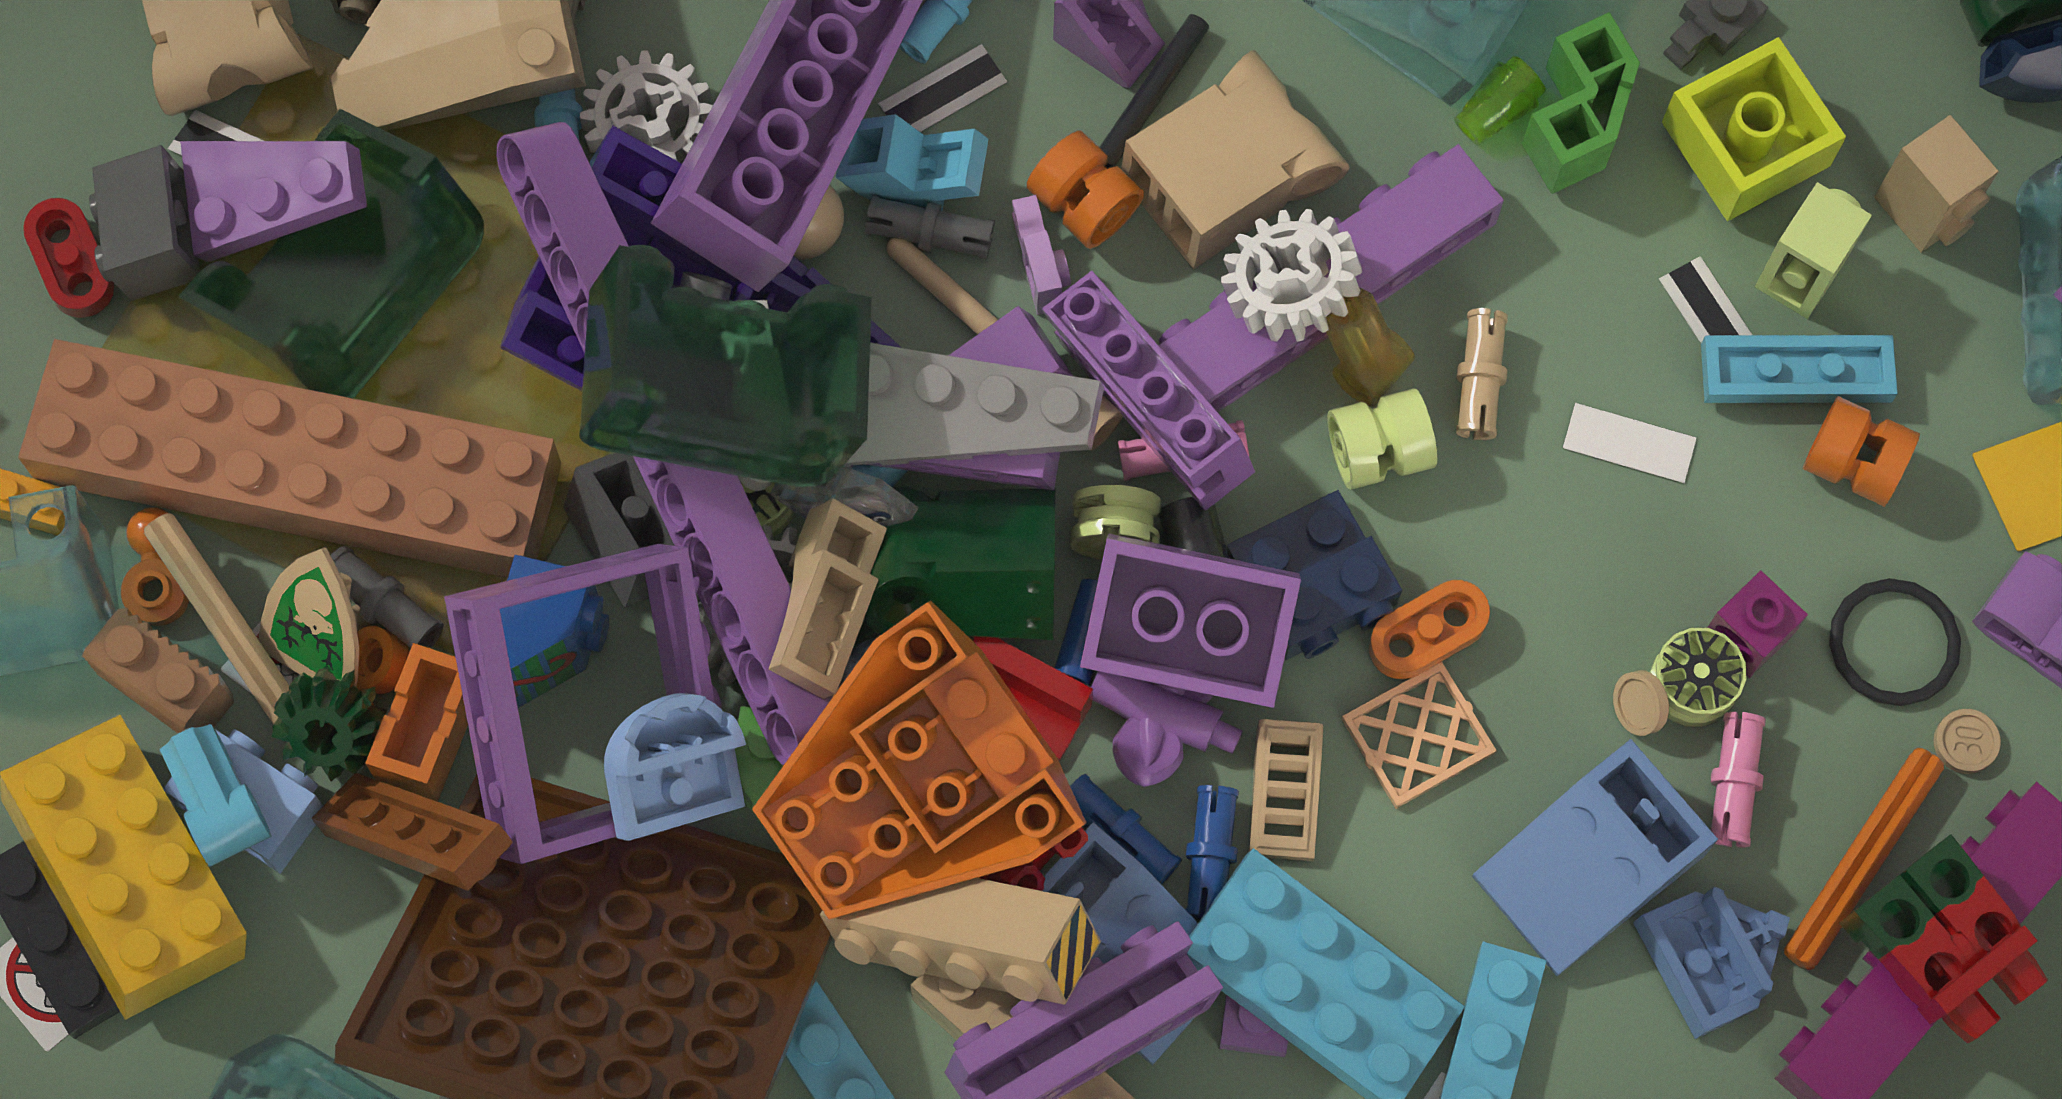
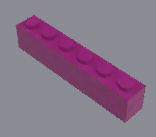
[1774,781,2062,1099]

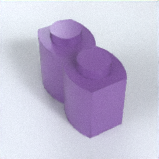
[1972,551,2062,689]

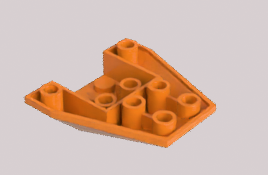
[752,600,1086,919]

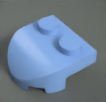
[604,693,746,841]

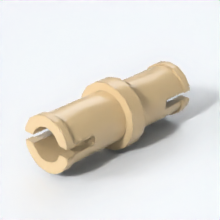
[1456,308,1508,440]

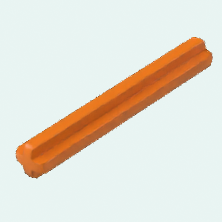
[1784,748,1944,970]

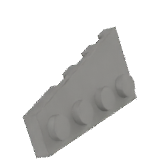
[823,340,1104,470]

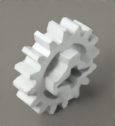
[580,50,713,162]
[1221,209,1362,342]

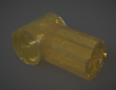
[1325,287,1415,407]

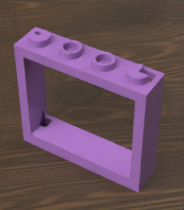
[444,544,722,864]

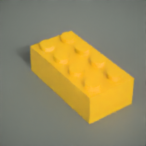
[0,715,247,1020]

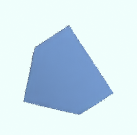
[1633,887,1790,1039]

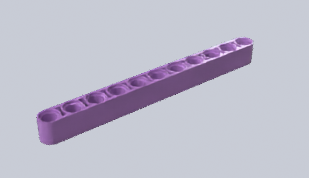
[496,122,838,765]

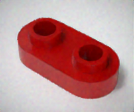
[23,198,114,318]

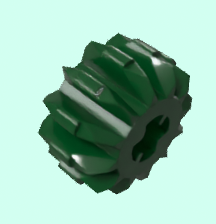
[271,665,387,782]

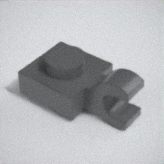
[1663,0,1769,70]

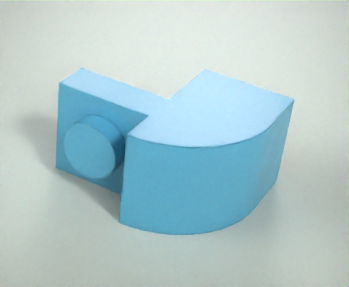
[835,114,989,211]

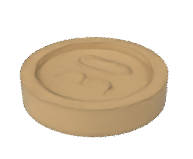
[1613,670,1669,736]
[1933,709,2001,774]

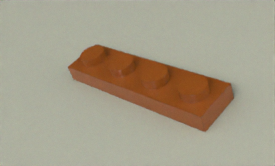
[311,773,513,891]

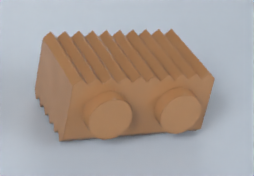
[82,607,234,733]

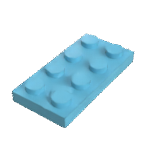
[1187,848,1465,1099]

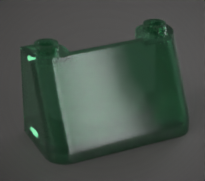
[178,109,484,399]

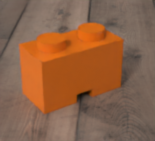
[365,643,468,802]

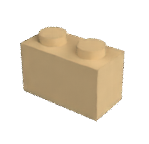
[1874,115,1999,253]

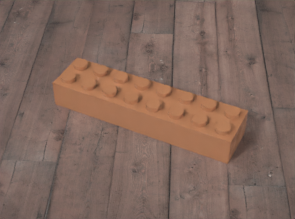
[18,339,562,578]

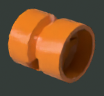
[1027,130,1144,249]
[1802,396,1920,507]

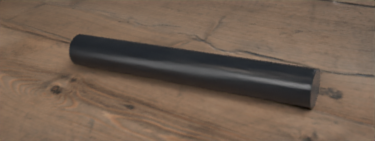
[1100,14,1209,168]

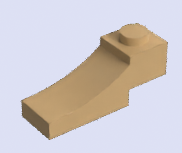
[768,498,887,699]

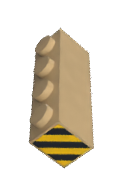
[820,878,1101,1005]

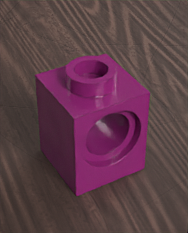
[1707,570,1808,679]

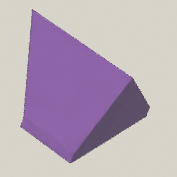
[1053,0,1165,88]

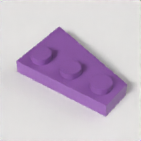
[180,141,367,262]

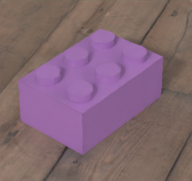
[1080,534,1301,708]

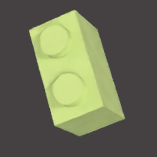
[1755,182,1872,319]

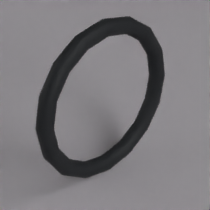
[1829,578,1961,706]

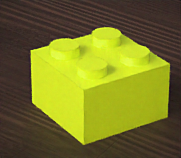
[1661,37,1846,222]

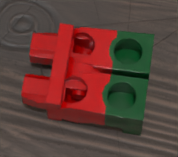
[1839,834,2048,1044]

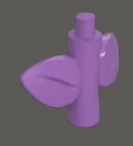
[1091,671,1243,787]

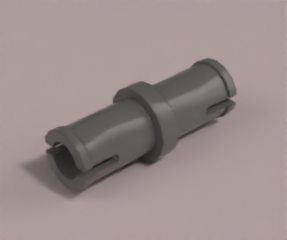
[865,195,995,259]
[331,546,444,650]

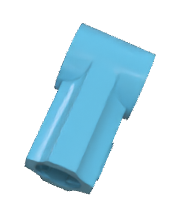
[160,724,272,867]

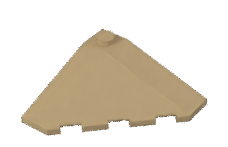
[331,0,586,140]

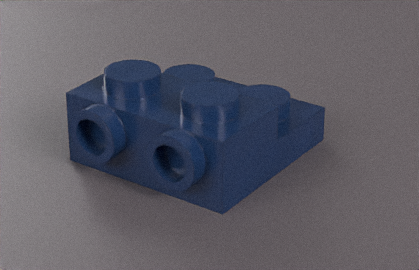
[1226,490,1402,660]

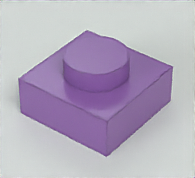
[1219,995,1288,1057]

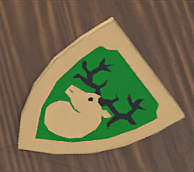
[258,547,371,687]

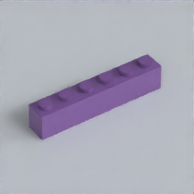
[1158,144,1504,412]

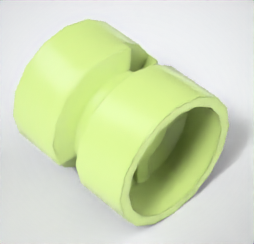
[1327,388,1437,490]

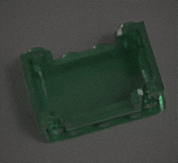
[579,245,872,487]

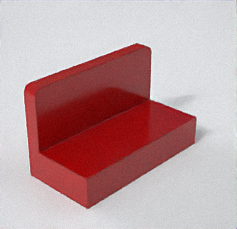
[972,636,1093,763]

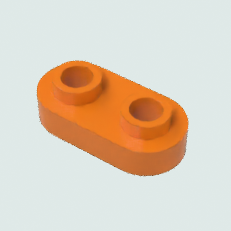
[1369,580,1490,679]

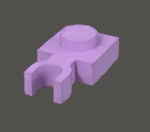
[1012,195,1071,315]

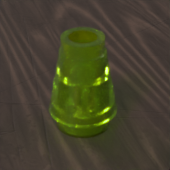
[1454,55,1546,145]

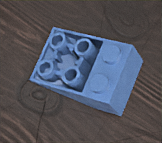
[1472,739,1718,976]
[1043,822,1198,1066]

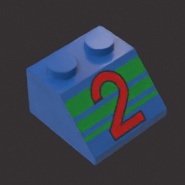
[500,555,609,708]

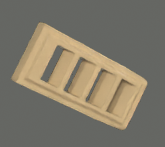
[1249,719,1323,861]

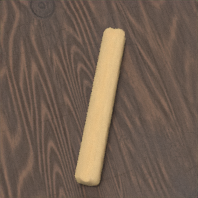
[144,513,289,725]

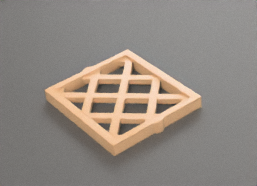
[1341,662,1497,809]

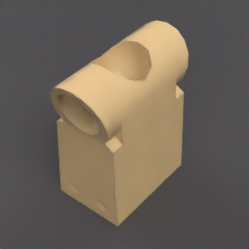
[142,0,313,116]
[1121,50,1349,270]

